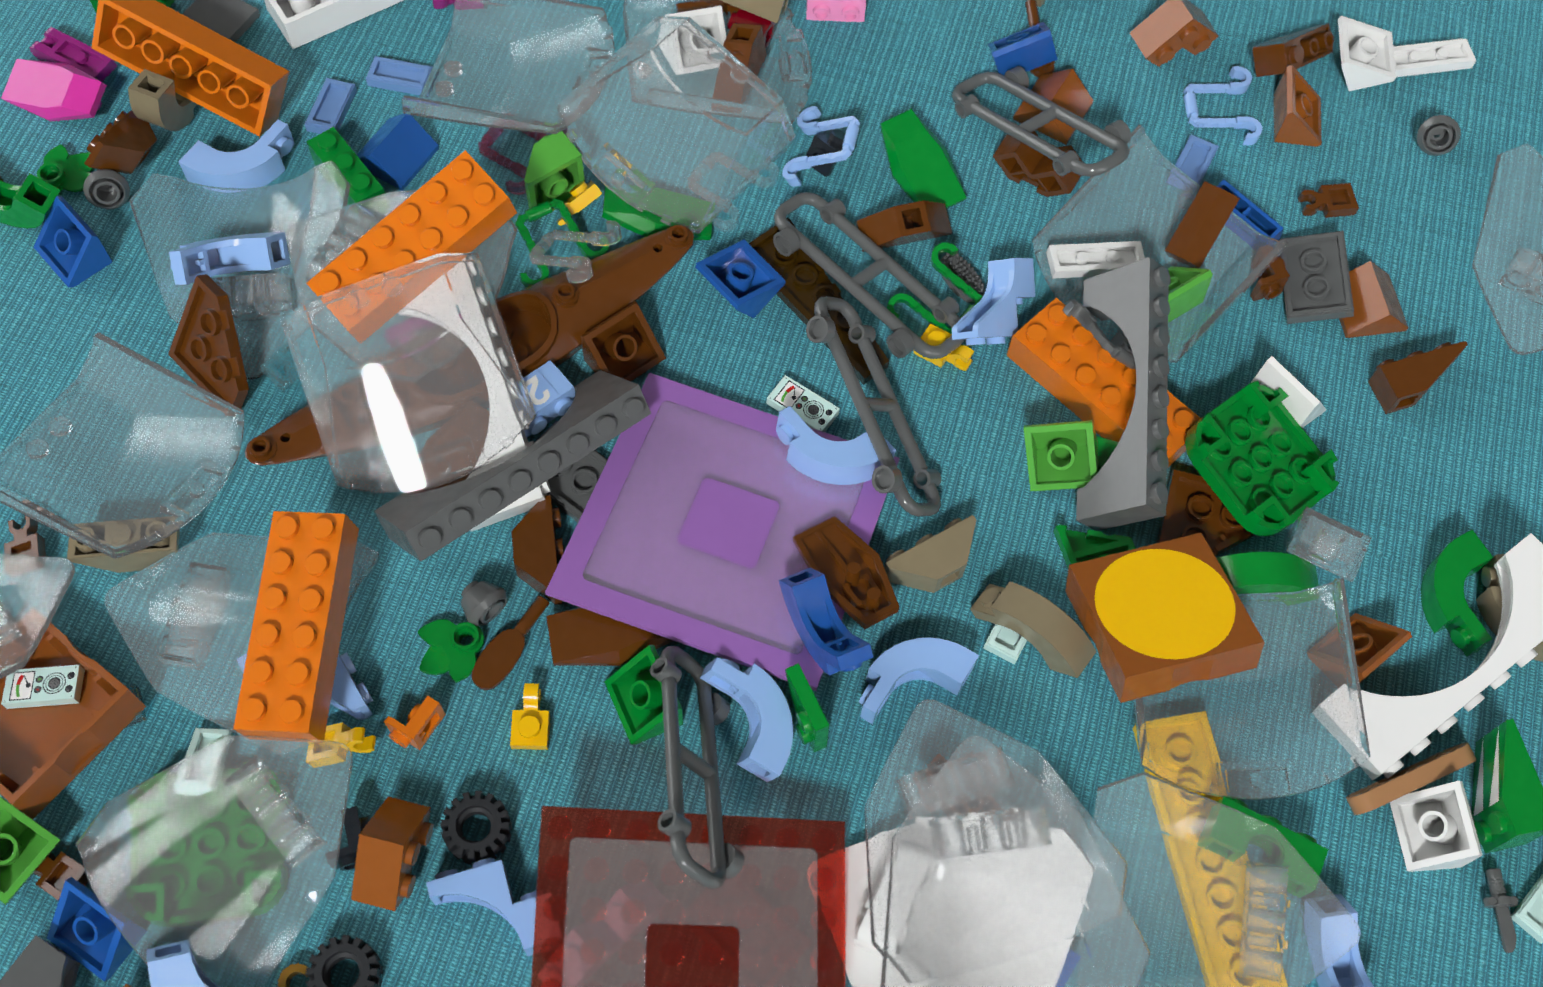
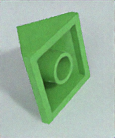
[1168,266,1213,323]
[1023,420,1099,491]
[0,797,61,905]

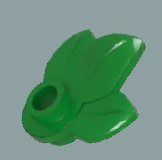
[37,144,94,192]
[418,619,484,683]

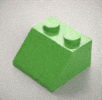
[524,129,585,222]

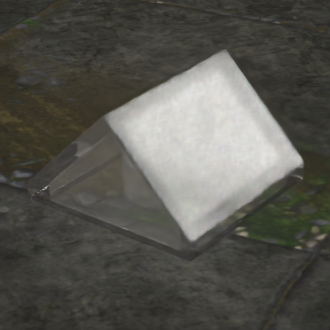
[1286,507,1372,583]

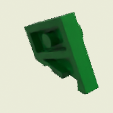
[1053,525,1136,568]
[785,663,830,752]

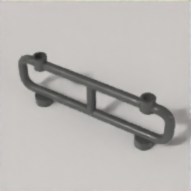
[952,66,1131,177]
[773,192,965,359]
[806,296,941,517]
[650,646,745,890]

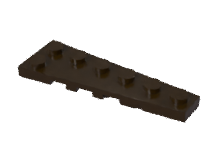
[748,217,889,385]

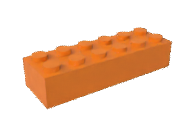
[91,0,290,137]
[306,150,517,344]
[1006,298,1201,468]
[233,511,359,743]

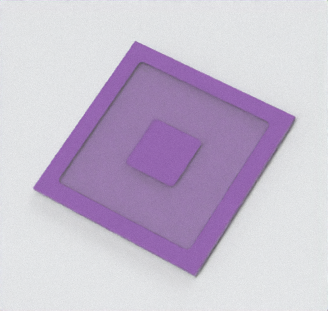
[545,373,900,691]

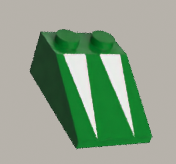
[1471,719,1543,854]

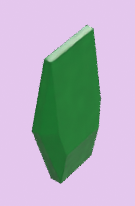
[880,109,967,209]
[602,185,713,240]

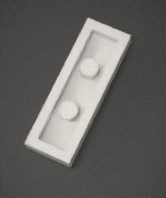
[1393,38,1476,77]
[1046,241,1145,279]

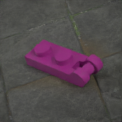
[29,27,117,82]

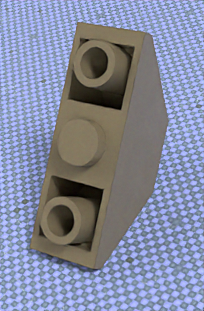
[884,515,977,593]
[67,518,180,573]

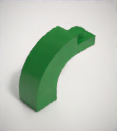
[0,173,61,229]
[1421,530,1494,657]
[1217,552,1321,607]

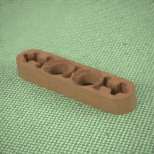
[1346,742,1477,815]

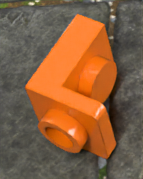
[384,695,446,750]

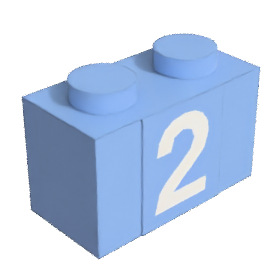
[514,360,575,437]

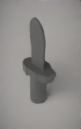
[1483,868,1518,954]

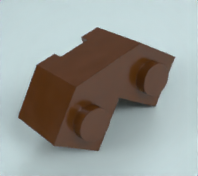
[993,130,1082,197]

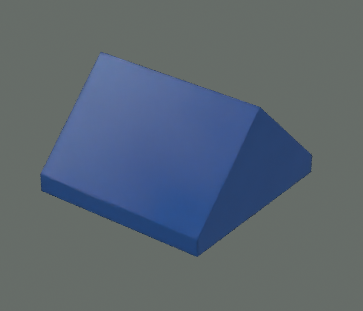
[988,22,1058,76]
[357,112,439,191]
[34,196,112,288]
[695,240,785,318]
[47,877,148,982]

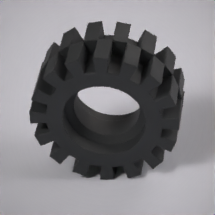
[440,791,512,865]
[306,935,383,987]

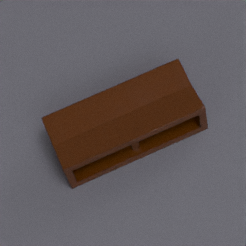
[1165,181,1240,268]

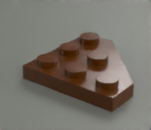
[168,274,249,417]
[1157,469,1255,557]

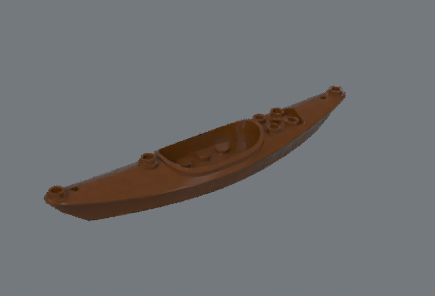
[244,225,694,466]

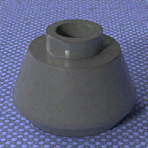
[1417,115,1461,156]
[83,169,130,210]
[461,580,507,626]

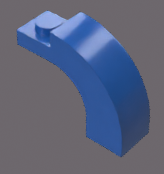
[778,568,873,676]

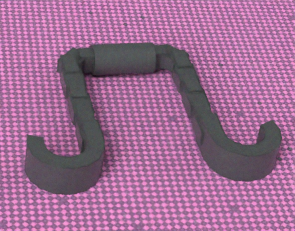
[1063,299,1136,370]

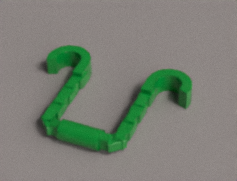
[515,198,610,287]
[887,242,982,334]

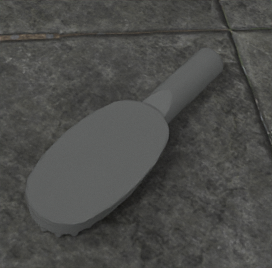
[940,253,985,303]

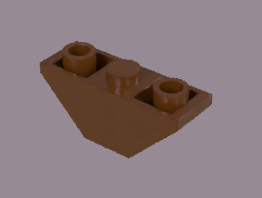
[84,110,157,174]
[855,200,952,252]
[511,495,564,605]

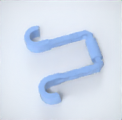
[1183,66,1262,146]
[782,106,860,187]

